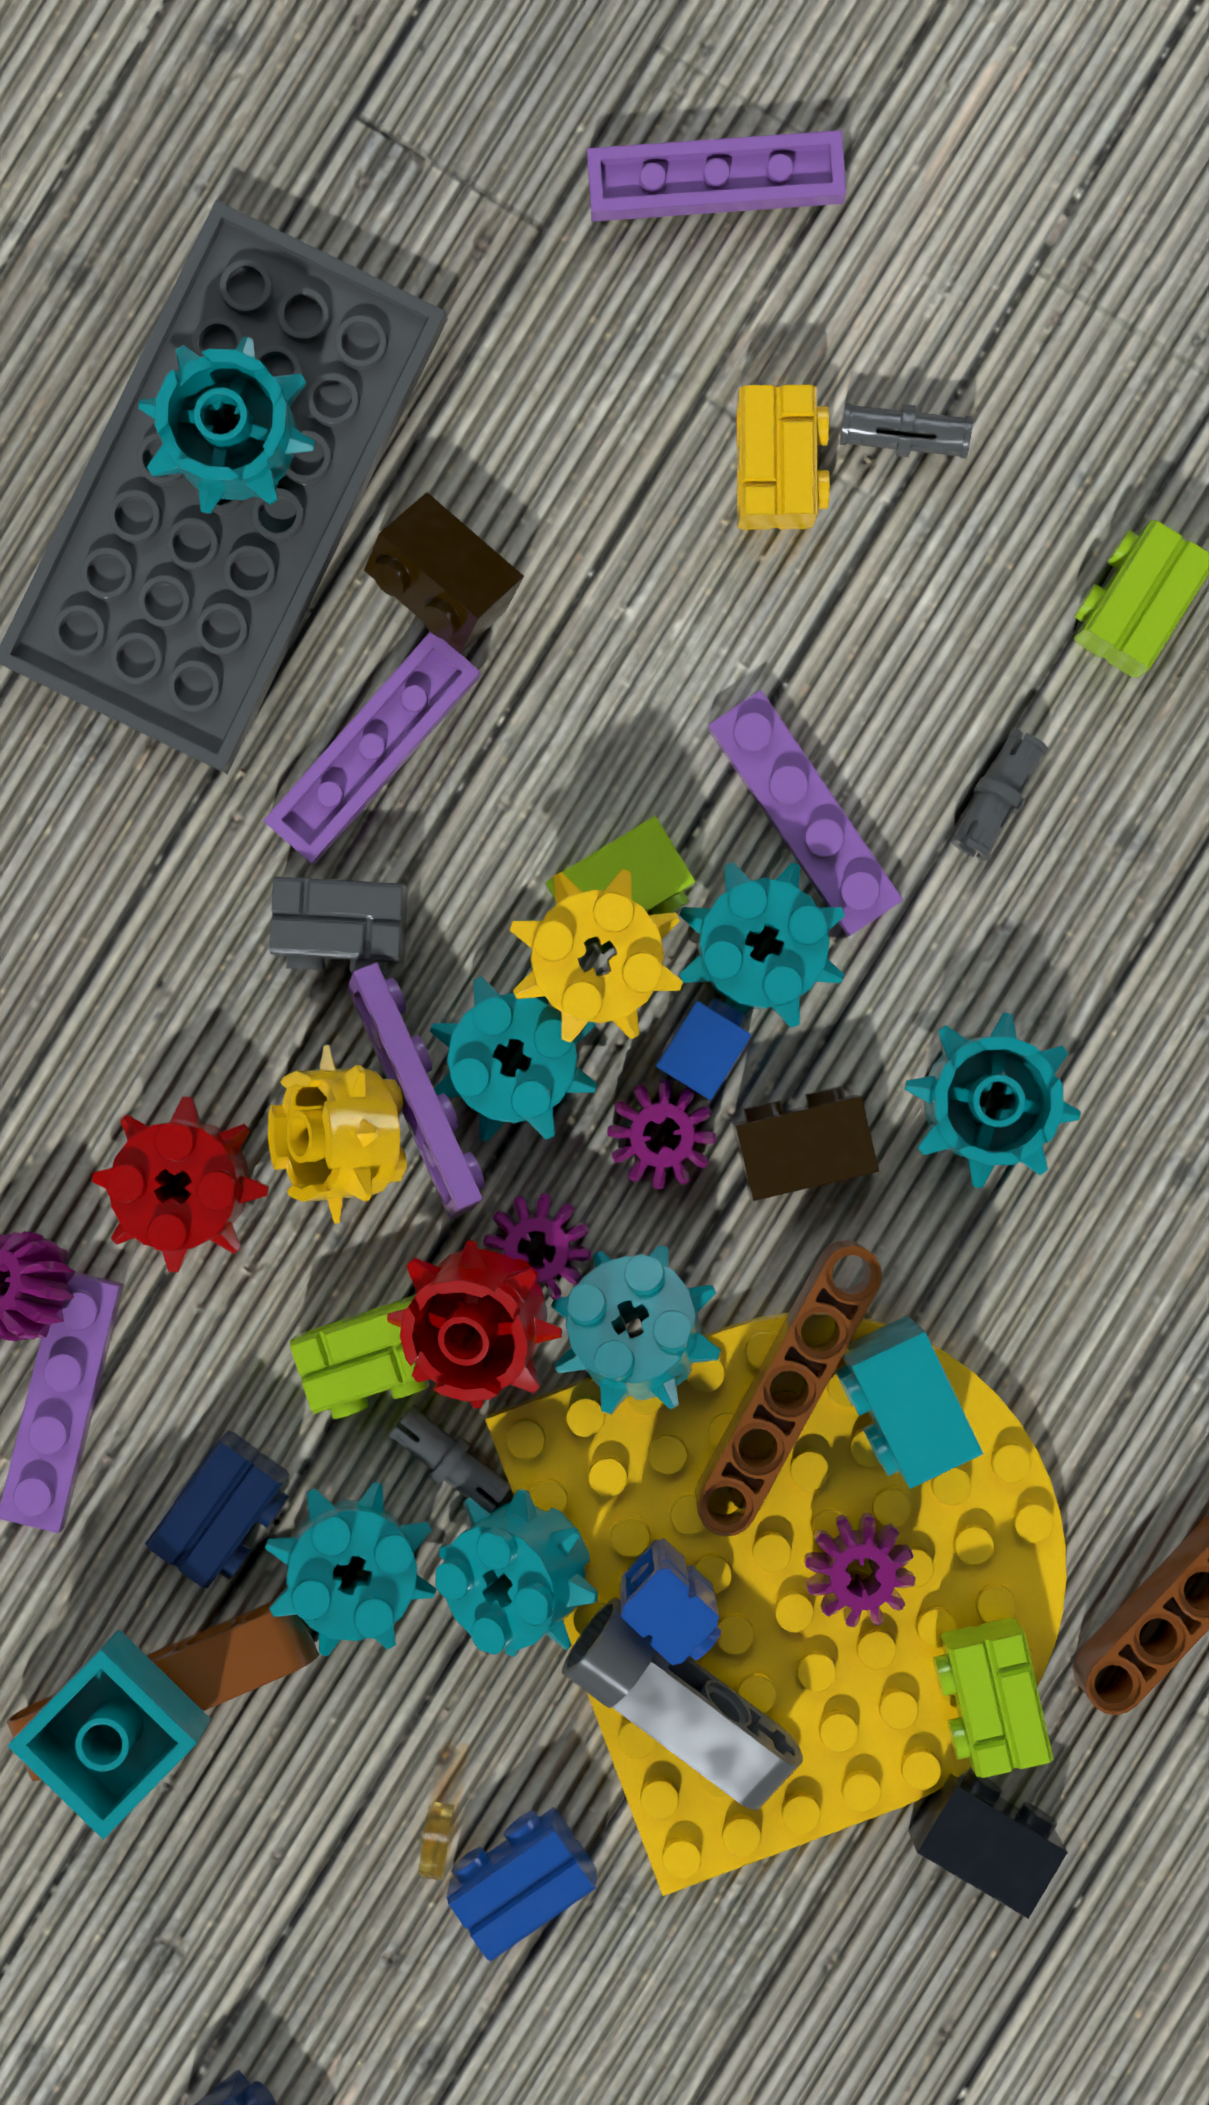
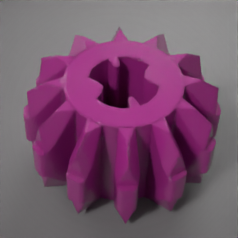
[607,1080,716,1189]
[483,1193,592,1300]
[0,1231,76,1342]
[804,1513,916,1627]

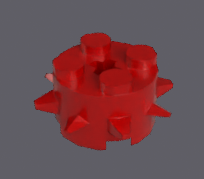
[92,1096,269,1272]
[387,1241,563,1408]

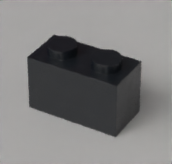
[908,1769,1068,1919]

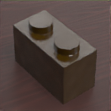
[364,492,524,654]
[732,1086,879,1201]

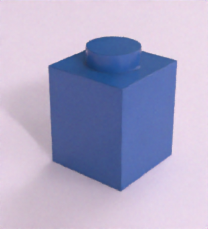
[655,997,752,1100]

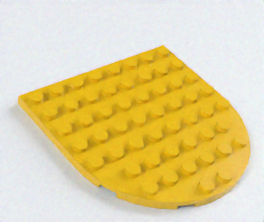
[485,1313,1067,1896]

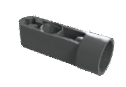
[562,1598,803,1810]

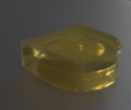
[418,1802,455,1881]

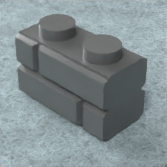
[269,877,408,974]

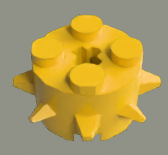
[510,869,683,1043]
[268,1045,407,1224]

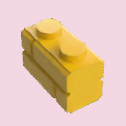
[736,385,830,530]

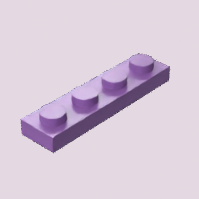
[587,130,846,222]
[263,632,482,865]
[707,690,903,937]
[347,962,485,1219]
[0,1272,124,1533]

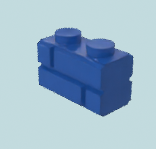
[620,1538,722,1666]
[446,1807,597,1962]

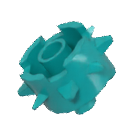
[138,337,315,514]
[679,862,845,1028]
[430,976,598,1142]
[905,1012,1081,1188]
[551,1245,721,1415]
[265,1482,437,1656]
[435,1489,598,1657]

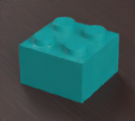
[835,1315,983,1489]
[7,1629,212,1840]

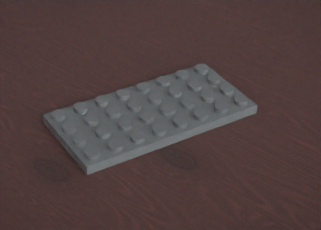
[0,200,448,775]

